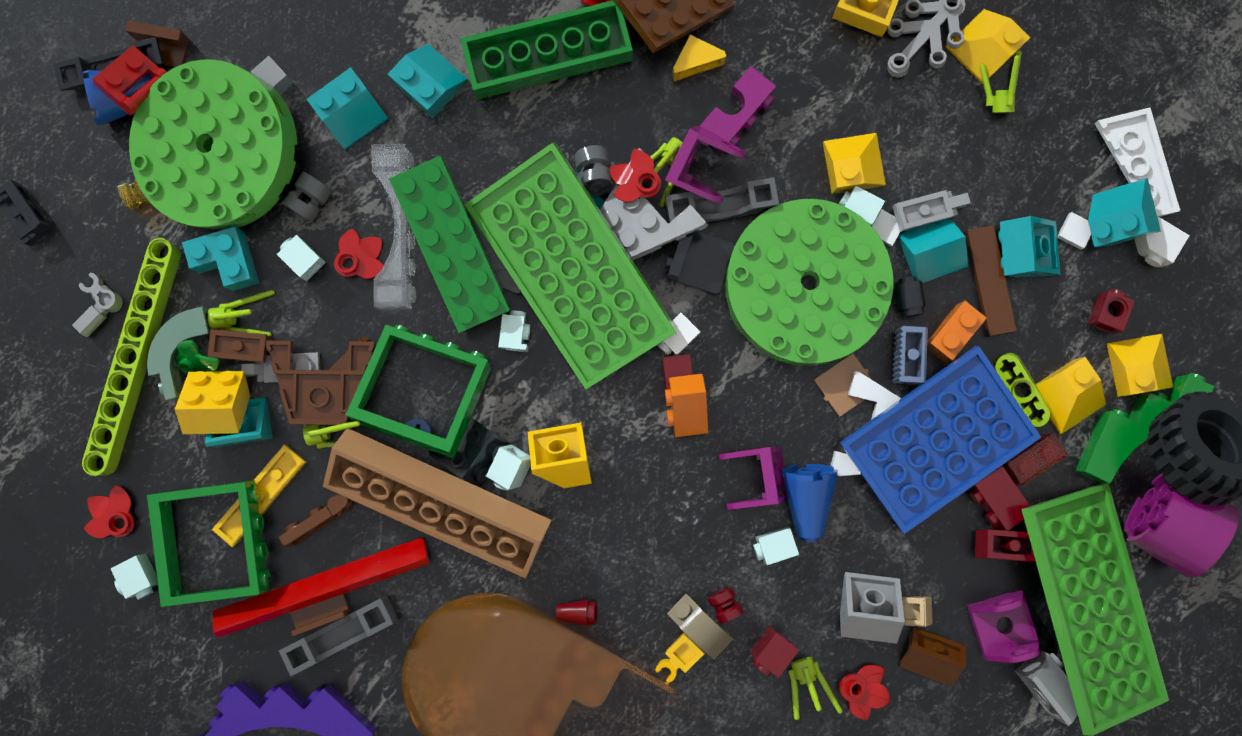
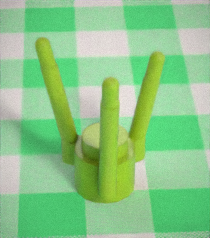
[980,50,1022,112]
[650,137,683,208]
[208,290,275,337]
[303,421,360,449]
[788,657,843,720]

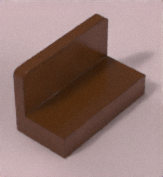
[125,20,190,68]
[207,329,274,363]
[290,593,352,636]
[900,627,967,686]

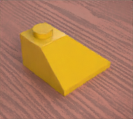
[945,9,1030,84]
[823,133,886,194]
[1107,334,1173,397]
[1029,357,1106,435]
[528,422,592,488]

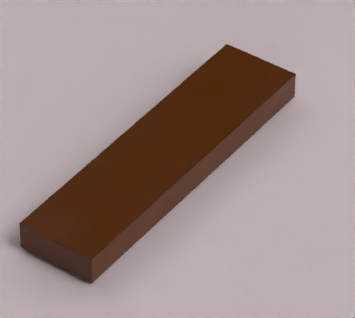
[965,225,1017,337]

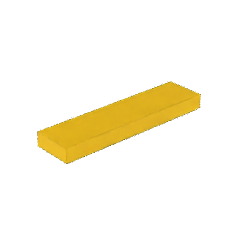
[212,445,307,547]

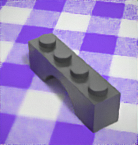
[664,177,779,224]
[279,595,399,676]

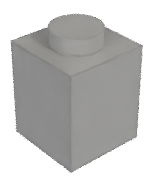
[251,56,294,95]

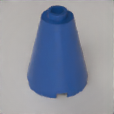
[83,70,152,125]
[782,464,838,542]

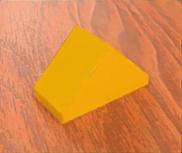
[672,35,726,81]

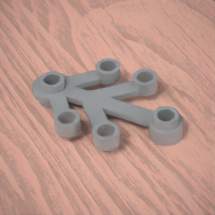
[887,0,965,78]

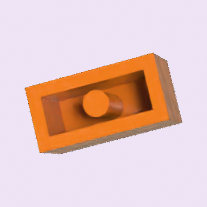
[927,301,986,363]
[665,374,708,437]

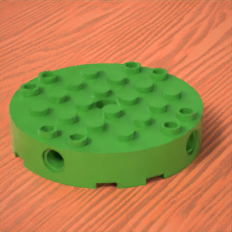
[129,59,297,230]
[725,199,893,366]

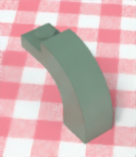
[147,307,211,402]

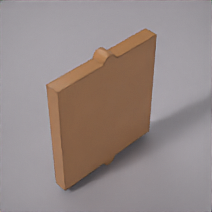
[814,353,872,417]

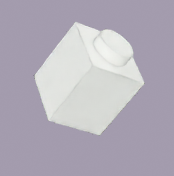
[657,313,700,356]

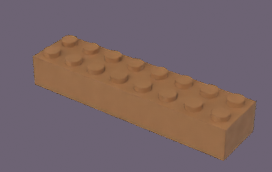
[323,429,551,578]

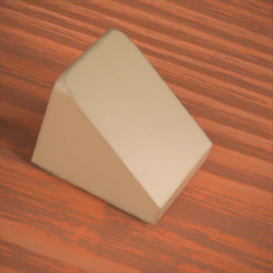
[902,596,932,627]

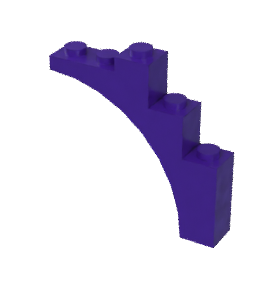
[199,681,378,736]

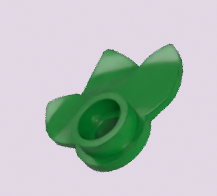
[175,340,219,373]

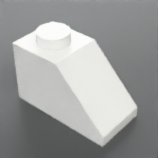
[1134,216,1190,268]

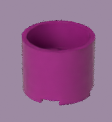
[1124,473,1239,578]

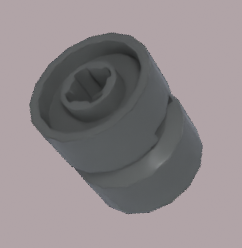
[574,145,615,197]
[282,171,333,223]

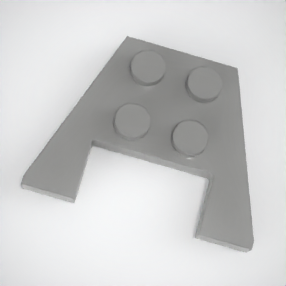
[600,148,708,261]

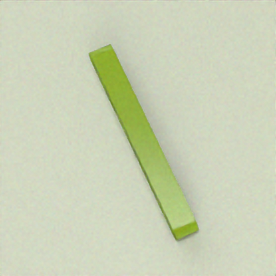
[82,238,181,476]

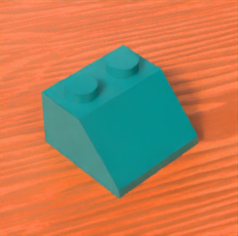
[388,44,468,119]
[306,67,388,151]
[1088,178,1161,247]
[999,216,1061,278]

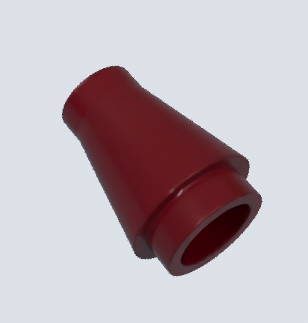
[556,599,598,627]

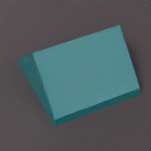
[898,219,968,284]
[205,397,273,448]

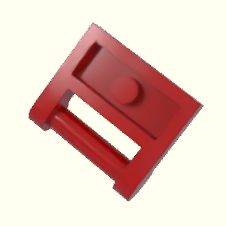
[93,45,167,115]

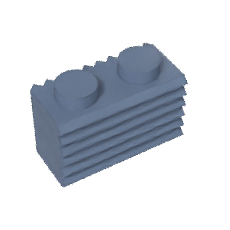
[892,326,928,385]

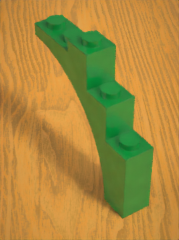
[1075,373,1239,483]

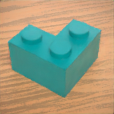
[182,226,259,291]

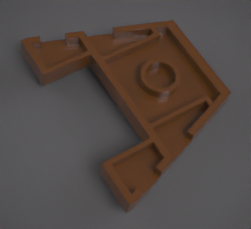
[266,341,376,425]

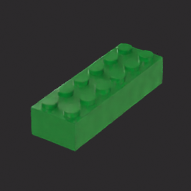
[460,0,633,100]
[389,156,512,333]

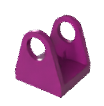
[665,125,746,203]
[719,446,788,509]
[967,590,1040,663]

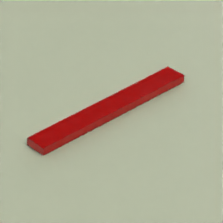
[213,537,430,638]

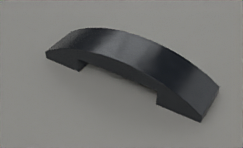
[53,37,164,91]

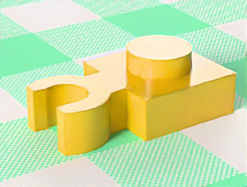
[655,633,705,683]

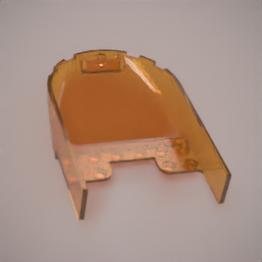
[402,593,676,736]

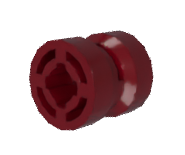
[707,586,744,624]

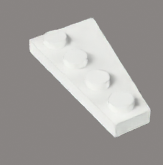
[1094,108,1180,217]

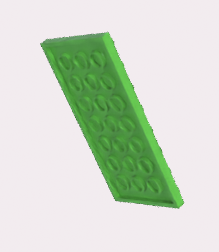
[464,142,678,389]
[1022,483,1169,736]

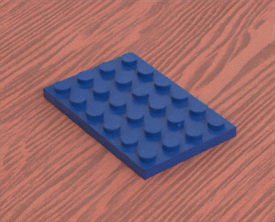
[839,346,1041,534]

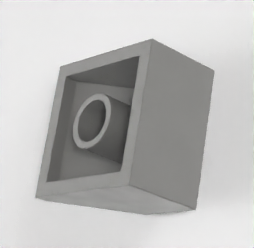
[840,572,905,644]
[1014,650,1077,726]

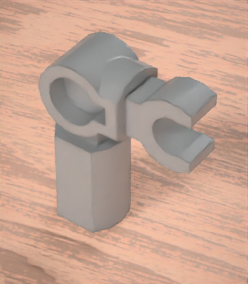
[72,273,123,337]

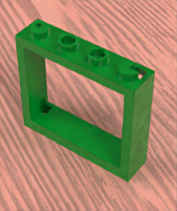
[346,325,491,459]
[147,480,271,607]

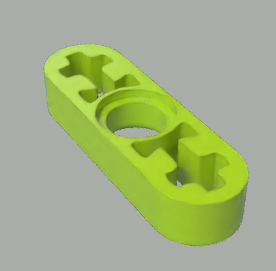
[995,353,1051,427]

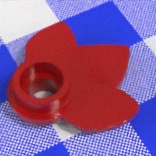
[609,149,661,202]
[334,229,385,279]
[84,485,135,538]
[839,665,891,720]

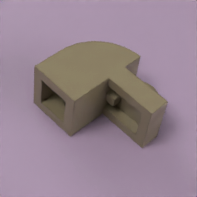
[667,594,733,659]

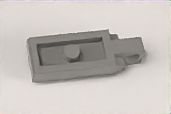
[892,190,971,232]
[241,352,321,384]

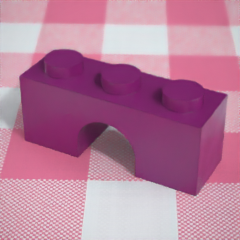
[700,66,776,154]

